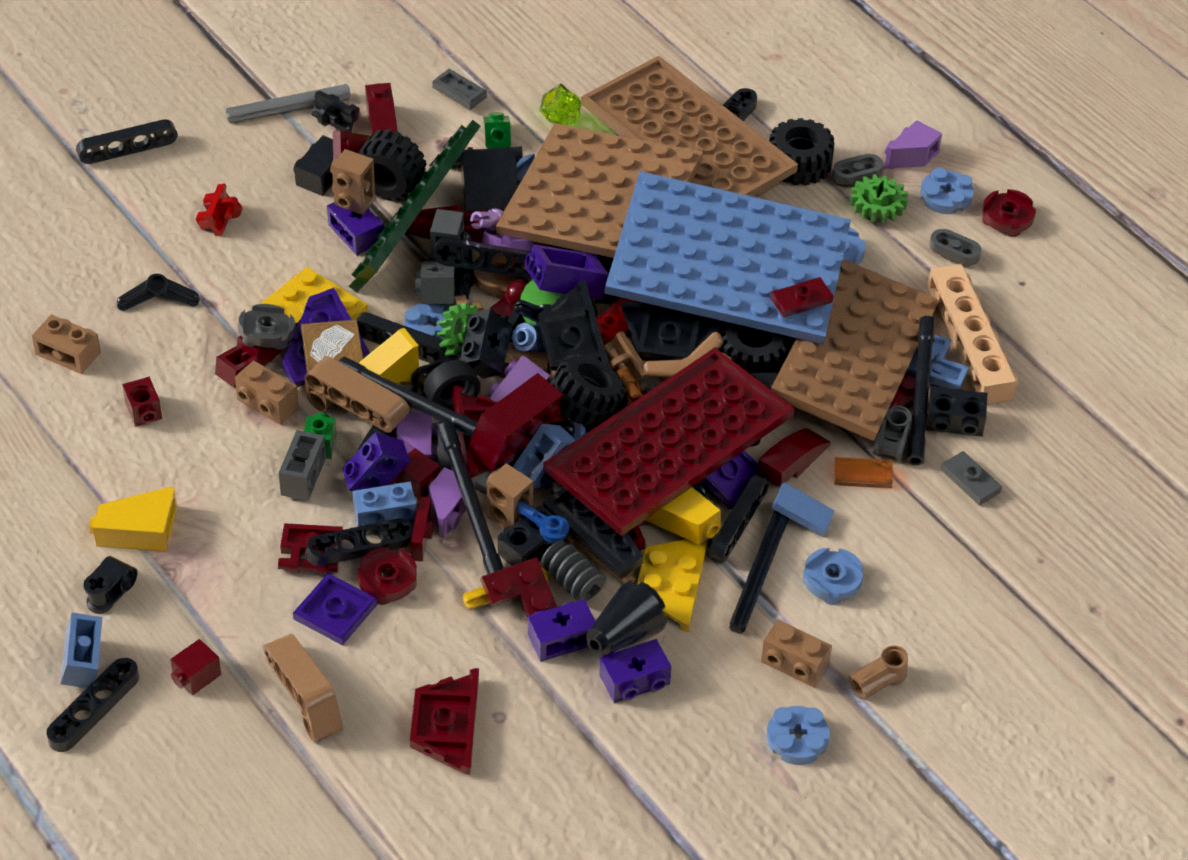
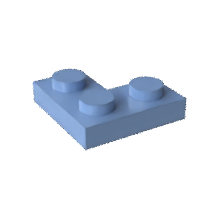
[907,334,969,390]

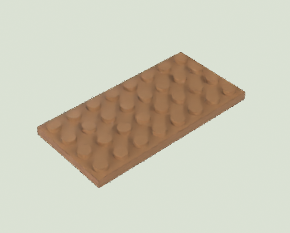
[581,56,798,197]
[770,259,939,441]

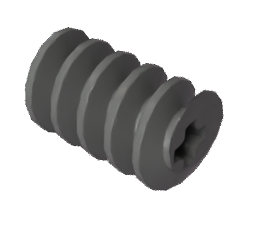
[541,541,606,601]

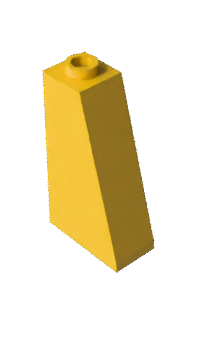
[645,487,721,545]

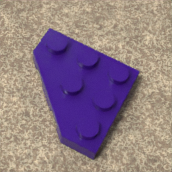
[282,287,370,387]

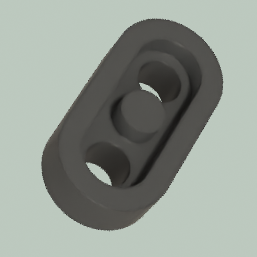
[833,154,883,185]
[930,229,981,266]

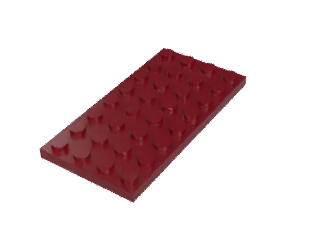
[543,348,794,536]

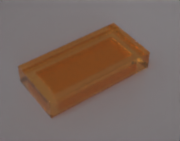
[834,457,893,488]

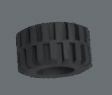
[769,118,835,185]
[358,129,427,201]
[719,322,790,373]
[550,354,626,427]

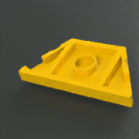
[637,538,709,632]

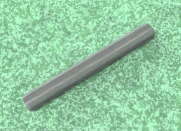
[226,84,351,123]

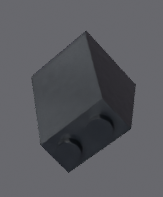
[461,149,518,213]

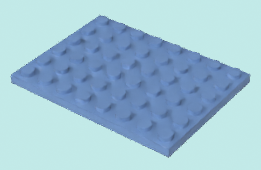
[604,171,851,344]

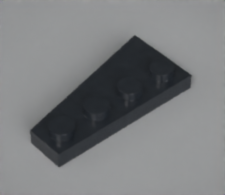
[543,487,643,580]

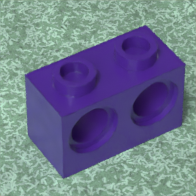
[342,432,410,491]

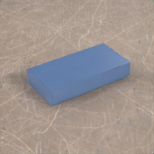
[772,482,835,537]

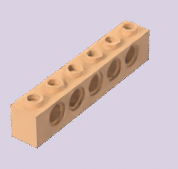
[927,264,1018,404]

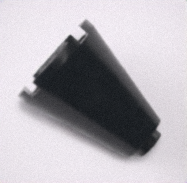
[586,580,668,656]

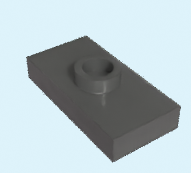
[432,68,487,110]
[941,451,1002,506]

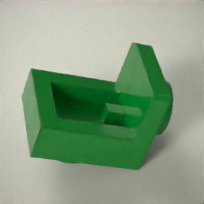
[483,112,511,148]

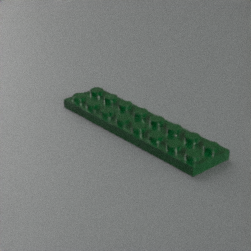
[349,120,481,293]

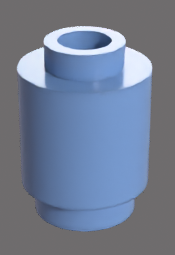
[512,323,545,352]

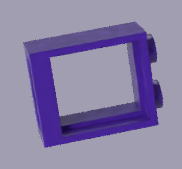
[525,244,609,300]

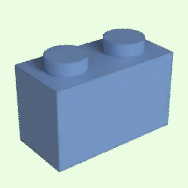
[60,613,102,688]

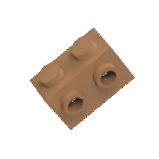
[330,149,376,215]
[32,314,101,374]
[235,360,299,425]
[761,619,832,688]

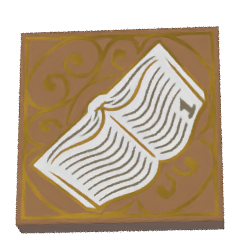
[301,320,363,373]

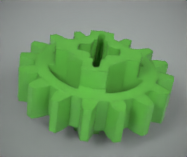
[850,174,908,223]
[437,303,483,356]

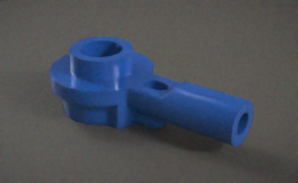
[516,501,569,544]

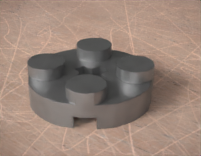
[238,304,295,350]

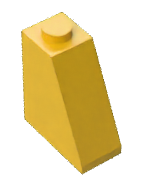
[359,328,419,385]
[90,487,177,552]

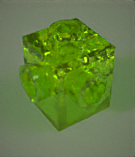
[539,83,581,126]

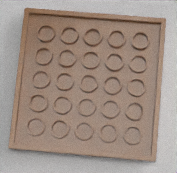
[496,123,703,258]

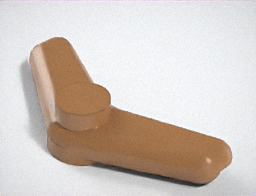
[643,332,723,378]

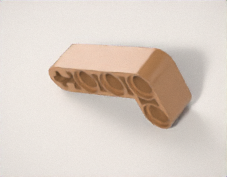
[305,356,410,433]
[263,634,343,742]

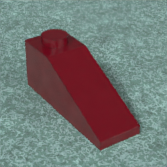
[365,83,398,134]

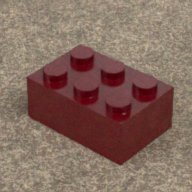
[467,373,563,472]

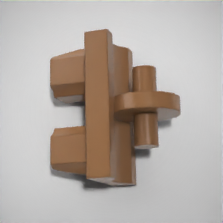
[604,332,648,382]

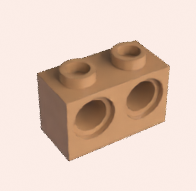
[486,463,533,529]

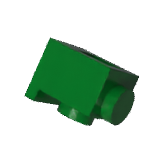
[304,413,336,459]

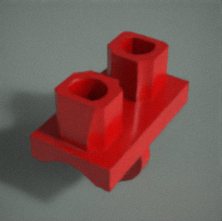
[196,183,243,236]

